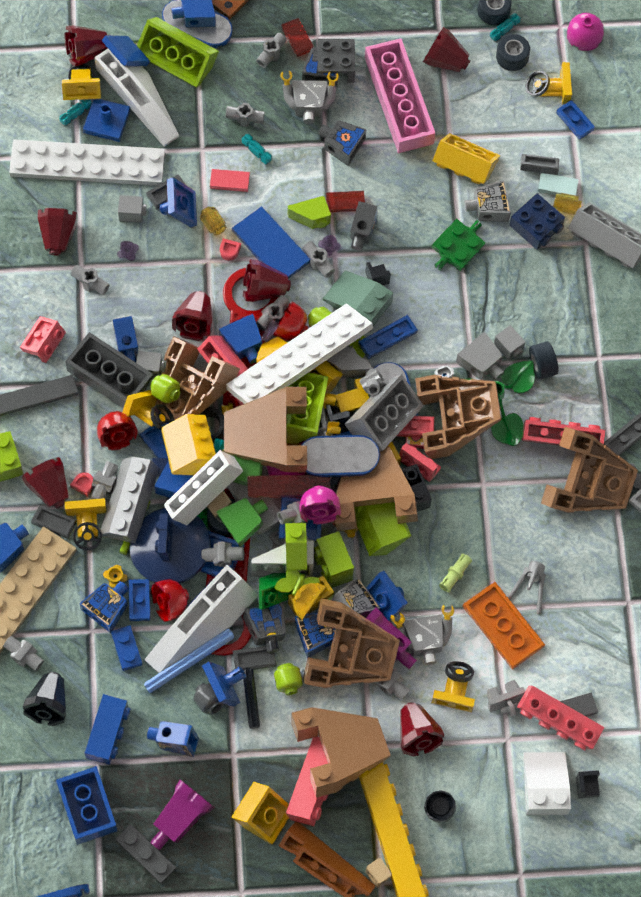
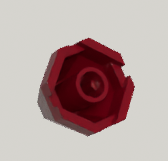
[64,25,110,66]
[422,27,471,72]
[37,208,78,256]
[243,259,291,302]
[172,291,212,341]
[22,457,69,509]
[400,702,444,757]

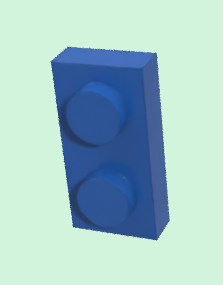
[556,100,595,140]
[129,579,150,621]
[111,625,142,671]

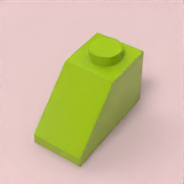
[287,196,331,229]
[285,523,307,571]

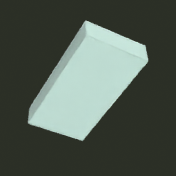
[537,173,579,199]

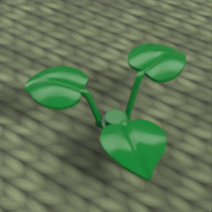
[465,361,535,446]

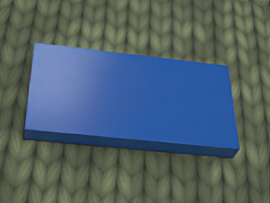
[232,206,310,279]

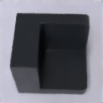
[365,262,391,286]
[326,404,350,435]
[575,770,600,799]

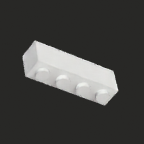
[164,450,243,525]

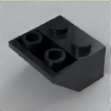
[401,464,432,512]

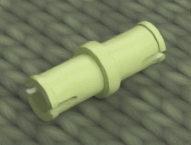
[439,554,472,593]

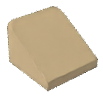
[207,491,232,518]
[366,858,392,888]

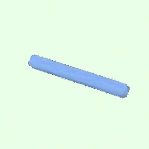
[144,629,234,693]

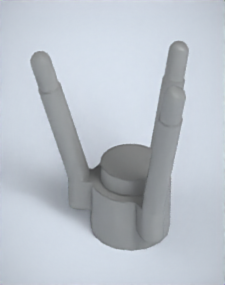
[508,561,546,614]

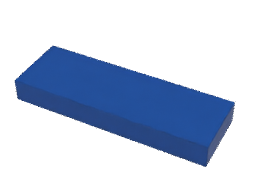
[358,315,418,359]

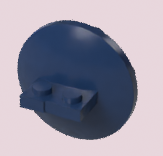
[130,508,211,584]

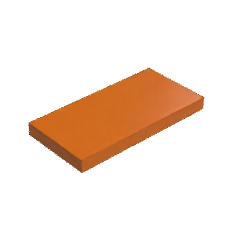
[462,582,545,670]

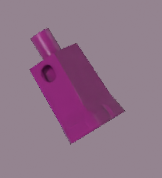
[366,607,417,669]
[150,780,215,850]

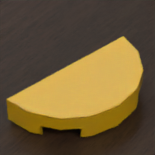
[293,583,326,620]

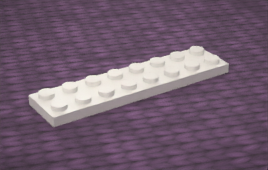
[9,139,165,186]
[226,304,373,404]

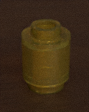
[553,193,582,215]
[200,207,227,236]

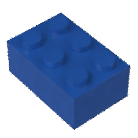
[56,766,117,845]

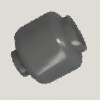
[193,683,224,714]

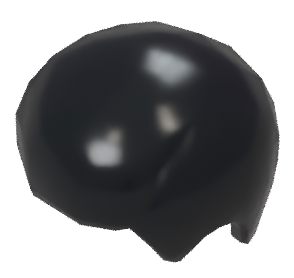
[424,790,456,823]

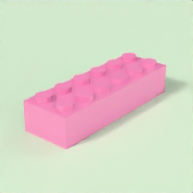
[365,38,435,153]

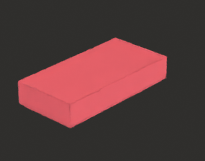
[210,169,250,192]

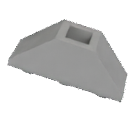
[326,345,372,378]

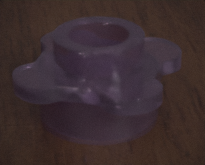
[318,235,341,256]
[117,241,139,261]

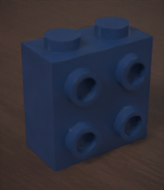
[509,193,565,250]

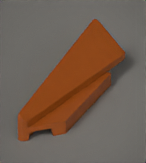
[279,821,375,897]

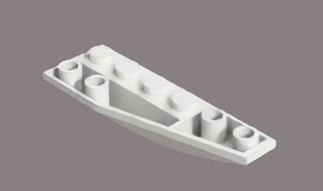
[95,49,179,147]
[145,565,259,673]

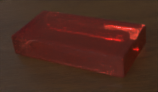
[281,18,314,57]
[326,191,365,212]

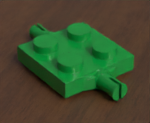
[431,218,486,271]

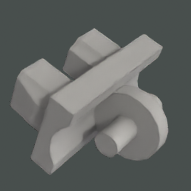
[487,680,525,717]

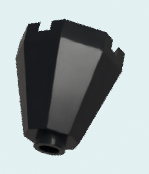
[23,672,66,726]

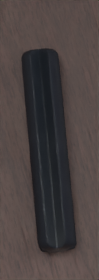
[243,668,260,729]

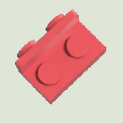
[20,316,66,363]
[399,443,441,482]

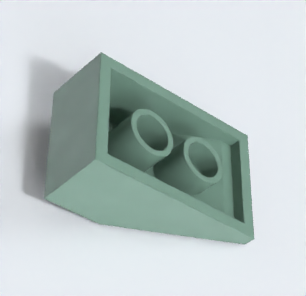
[322,270,393,327]

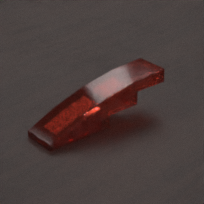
[247,475,331,498]

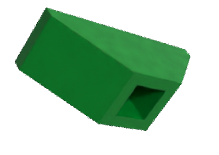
[259,573,305,610]

